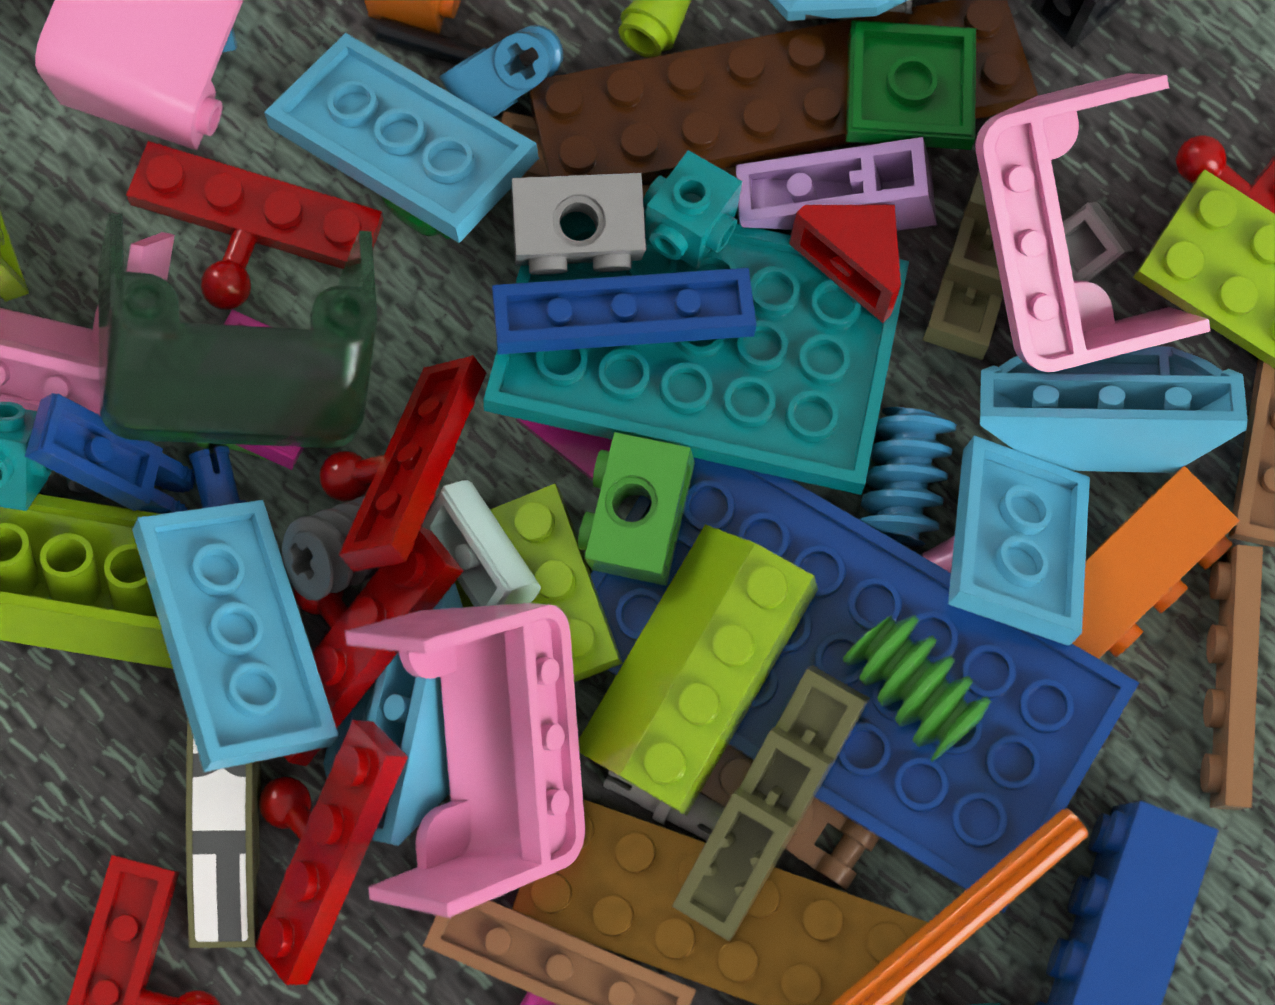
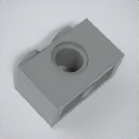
[511,173,646,275]

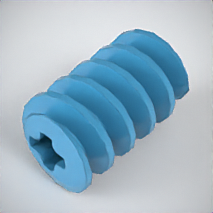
[859,407,957,547]

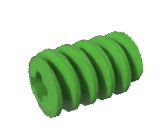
[843,615,991,763]

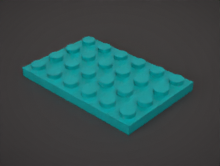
[483,210,909,495]

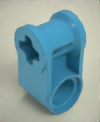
[439,25,563,118]

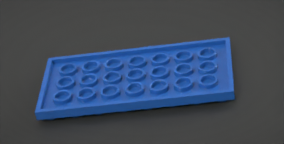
[590,458,1139,913]

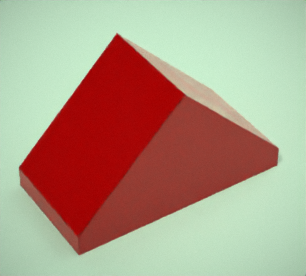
[789,205,901,323]

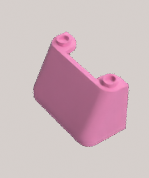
[35,0,243,151]

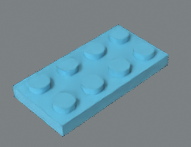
[264,33,539,243]
[132,500,339,772]

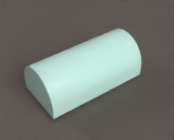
[422,480,541,607]

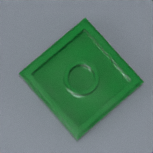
[846,20,976,150]

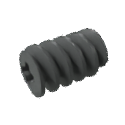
[282,496,422,601]

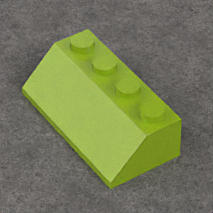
[0,494,173,669]
[578,525,818,816]

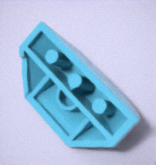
[980,346,1248,473]
[323,583,463,846]

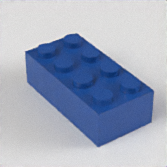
[1035,801,1218,1005]

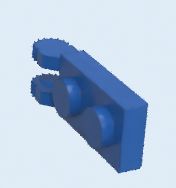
[25,393,195,514]

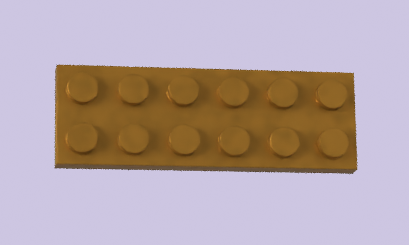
[512,799,928,1005]

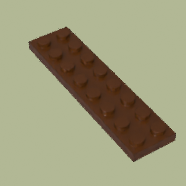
[527,0,1038,185]

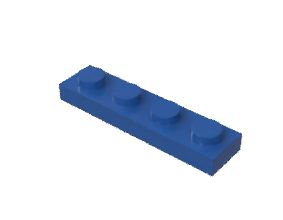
[492,268,757,355]

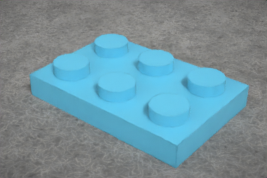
[948,435,1090,646]

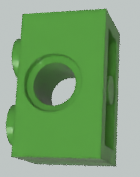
[578,432,695,586]

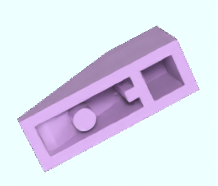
[736,137,937,231]

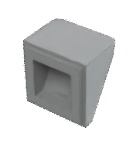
[1063,202,1134,282]

